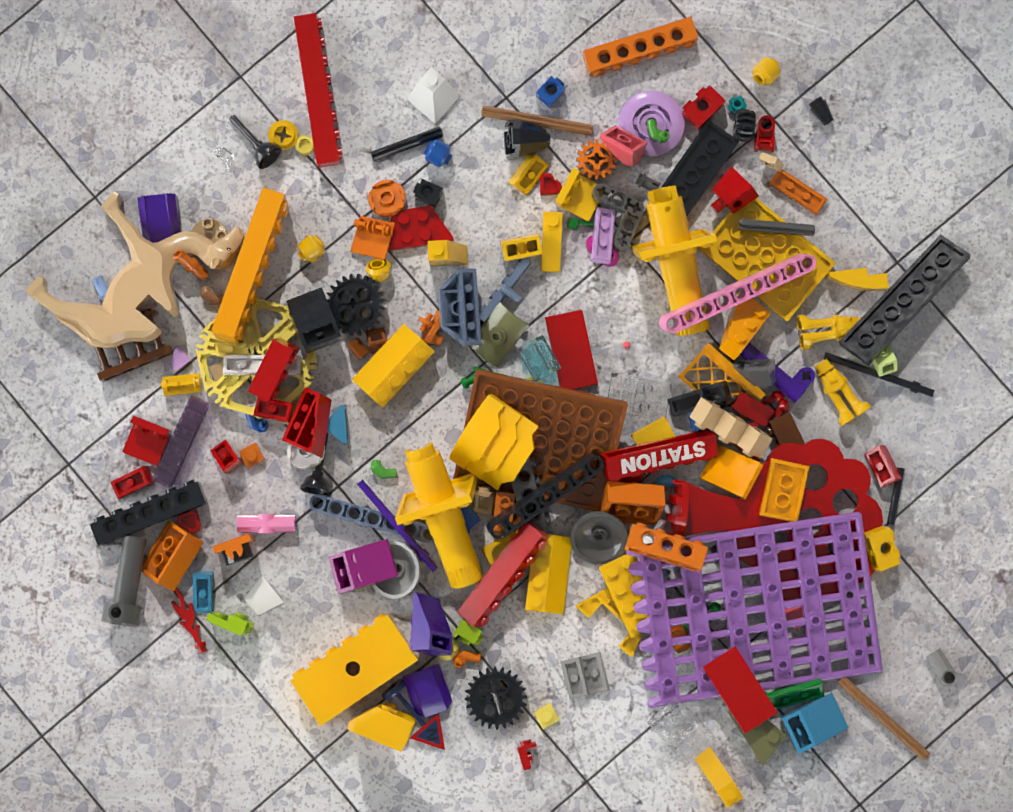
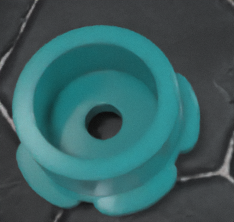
[728,96,747,114]

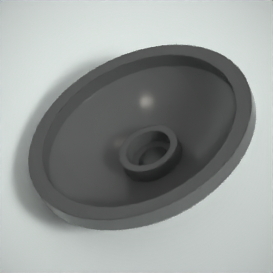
[570,511,628,564]

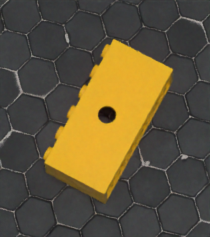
[290,613,419,726]

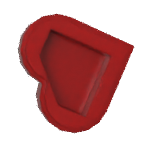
[540,173,562,196]
[177,510,201,533]

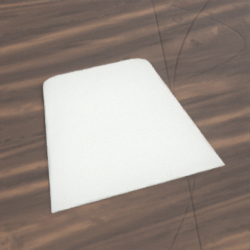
[245,576,284,615]

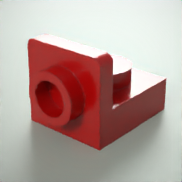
[517,739,537,771]

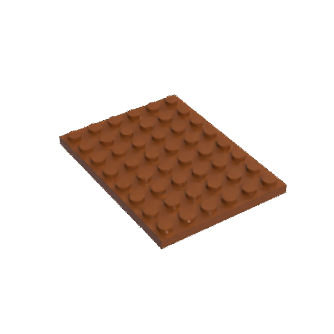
[453,369,628,511]

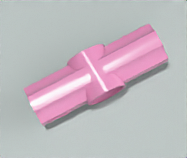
[237,514,296,534]

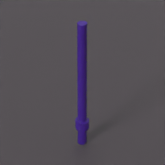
[357,479,438,572]

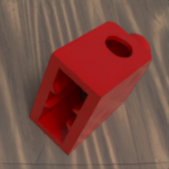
[710,167,759,214]

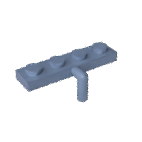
[479,257,531,323]

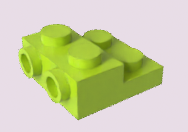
[206,611,255,636]

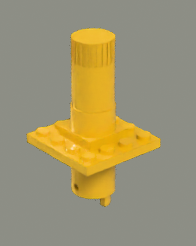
[631,186,717,336]
[395,442,483,588]

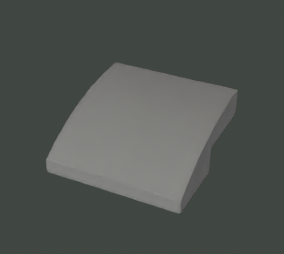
[561,652,610,699]

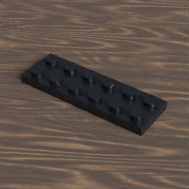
[643,120,739,217]

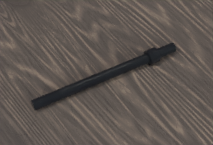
[823,352,935,397]

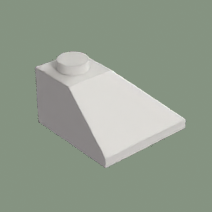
[407,67,460,124]

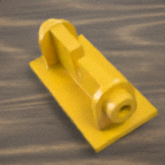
[161,373,202,396]

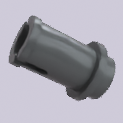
[635,173,661,191]

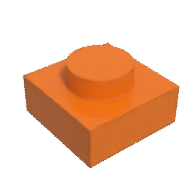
[239,442,265,469]

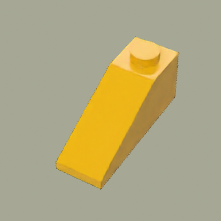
[541,212,562,272]
[694,746,744,808]

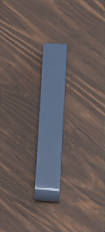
[309,494,434,543]

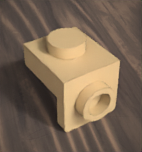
[474,486,496,514]

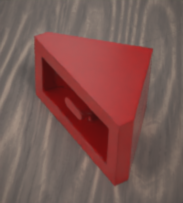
[210,439,243,474]

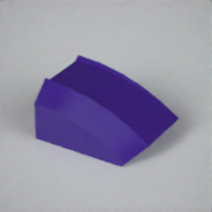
[137,193,181,243]
[402,663,453,718]

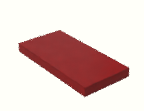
[545,310,598,390]
[702,646,778,734]

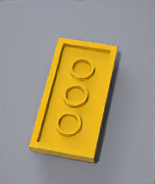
[598,554,648,638]

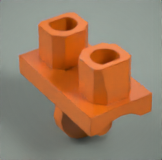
[419,310,443,346]

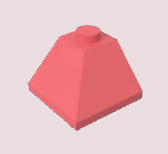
[599,125,648,167]

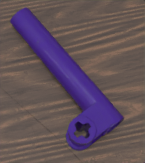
[739,342,815,403]

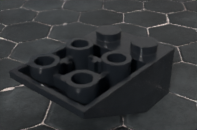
[286,287,342,354]

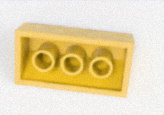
[351,323,435,408]
[525,534,572,614]

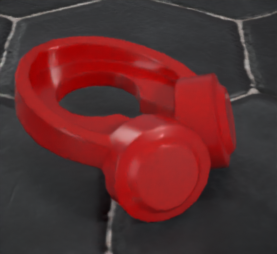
[761,391,789,420]

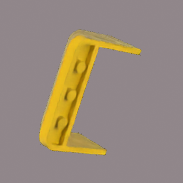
[347,701,416,752]

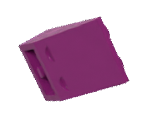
[328,539,398,594]

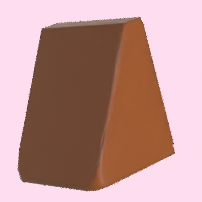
[366,327,387,354]
[347,338,370,360]

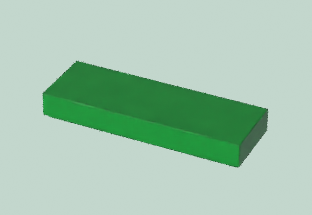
[766,678,824,710]

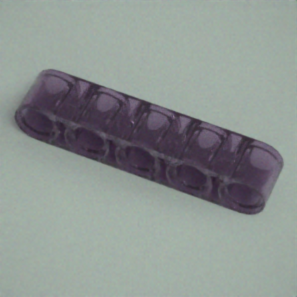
[153,395,210,488]

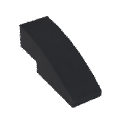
[667,380,732,417]

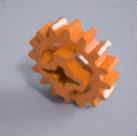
[576,139,617,181]

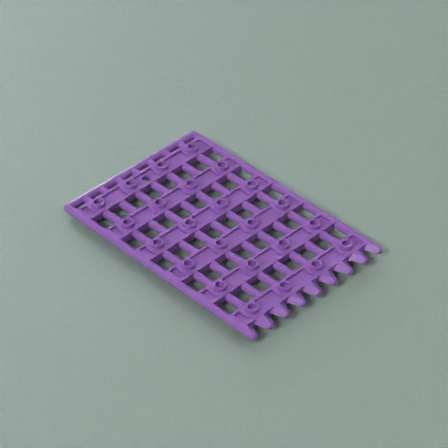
[626,512,883,708]

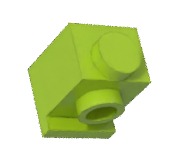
[452,619,484,646]

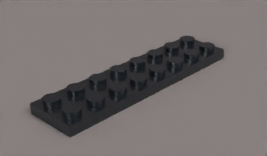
[839,234,971,366]

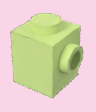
[872,345,898,377]

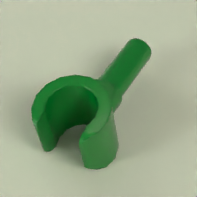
[567,218,594,231]

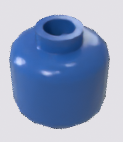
[423,139,452,167]

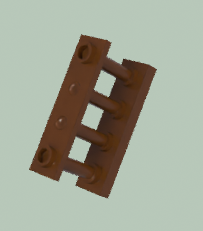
[84,308,173,382]

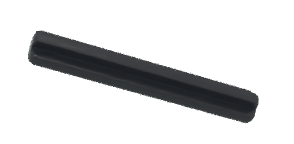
[371,127,443,162]

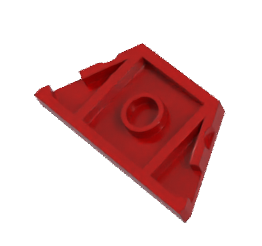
[388,206,454,251]

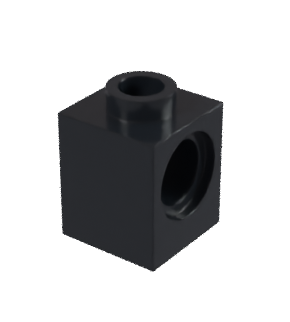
[413,179,444,208]

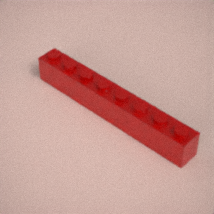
[293,13,343,168]

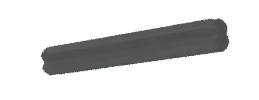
[739,219,815,236]

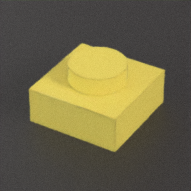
[533,703,560,729]

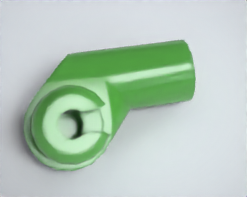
[646,119,670,143]
[370,460,397,479]

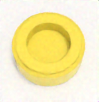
[295,135,314,155]

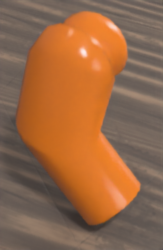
[453,650,481,668]

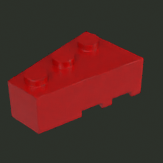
[247,338,300,402]
[282,387,332,458]

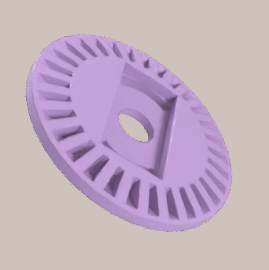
[618,91,685,157]

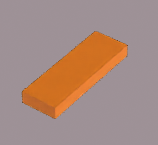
[769,169,827,215]

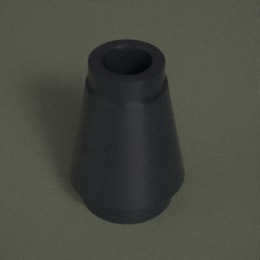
[808,96,834,126]

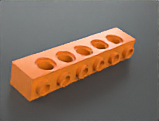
[582,17,698,77]

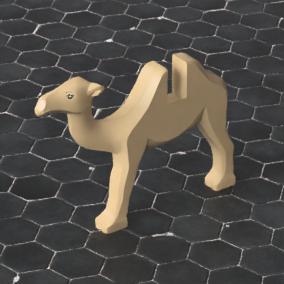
[25,191,245,349]

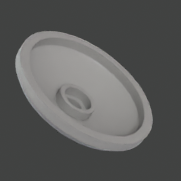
[372,540,421,599]

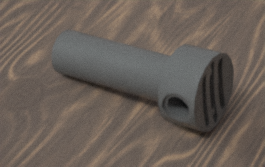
[101,536,147,627]

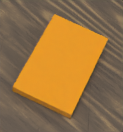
[700,444,764,499]
[759,458,810,522]

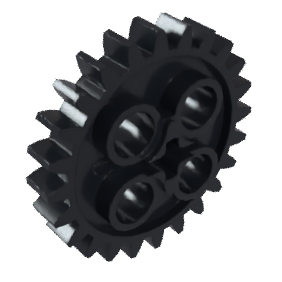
[326,274,386,336]
[465,666,527,730]

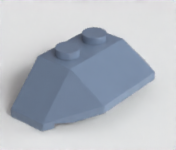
[438,269,482,346]

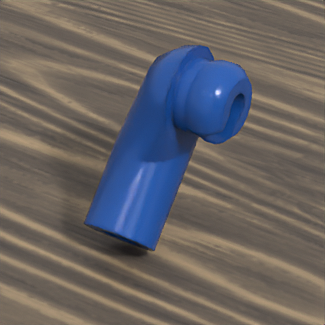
[245,414,269,432]

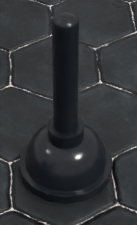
[229,115,282,169]
[300,432,330,495]

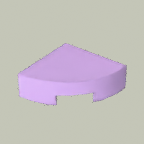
[172,346,191,373]

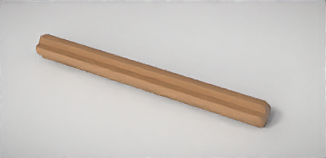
[481,106,593,136]
[838,677,930,760]

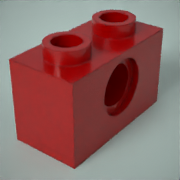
[682,85,726,131]

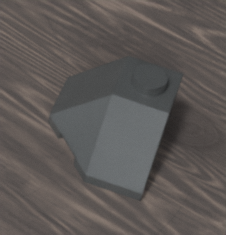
[733,359,776,389]

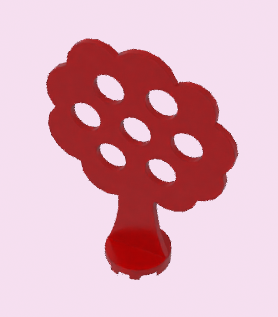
[666,438,883,600]

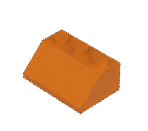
[601,481,665,525]
[141,520,204,592]

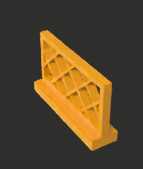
[678,343,766,419]

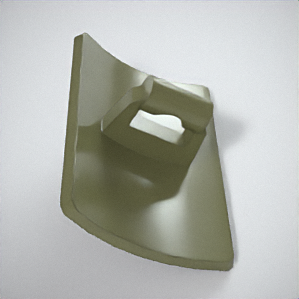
[469,303,529,367]

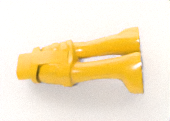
[796,315,862,351]
[814,359,871,427]

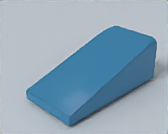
[192,571,213,612]

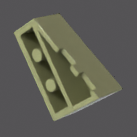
[727,710,787,766]

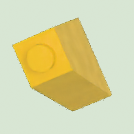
[428,240,468,267]

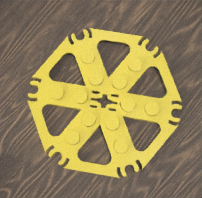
[195,298,318,418]

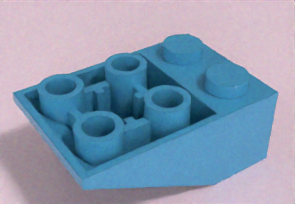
[780,692,849,754]

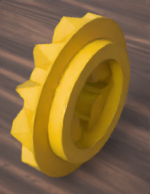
[268,120,298,150]

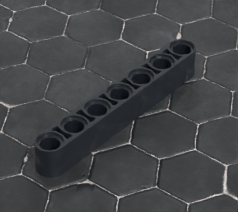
[487,453,604,539]

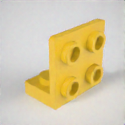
[555,167,604,222]

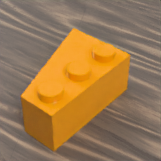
[719,291,771,360]

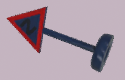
[381,678,445,750]

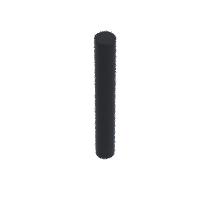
[887,467,905,525]

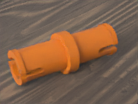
[173,249,209,281]

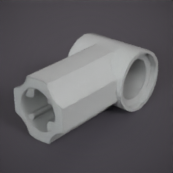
[926,649,959,687]

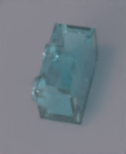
[517,335,561,382]

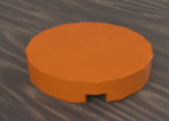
[368,180,406,217]

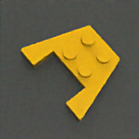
[576,588,643,657]

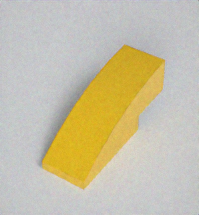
[826,268,889,291]

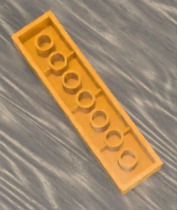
[212,187,289,345]

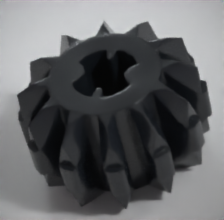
[733,109,756,142]

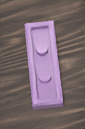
[591,207,615,264]

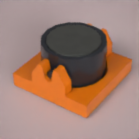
[212,534,256,566]

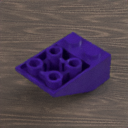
[410,592,453,656]

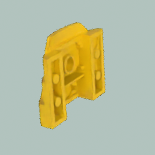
[449,394,539,490]

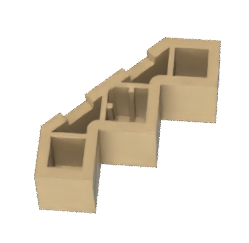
[690,397,773,458]

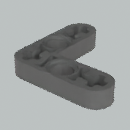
[591,183,644,252]

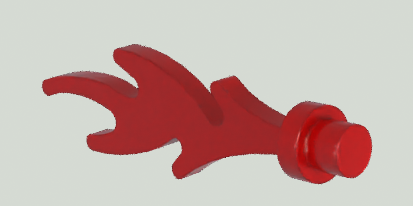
[171,587,207,654]

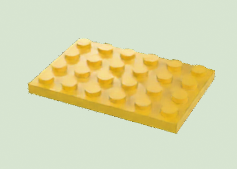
[698,198,836,322]

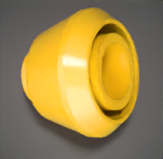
[365,258,391,282]

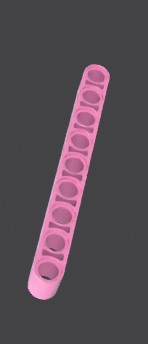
[659,254,816,333]

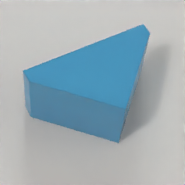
[327,405,348,445]

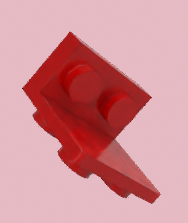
[122,416,172,466]

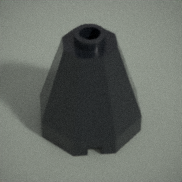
[504,120,550,160]

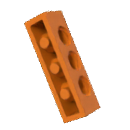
[624,523,708,573]

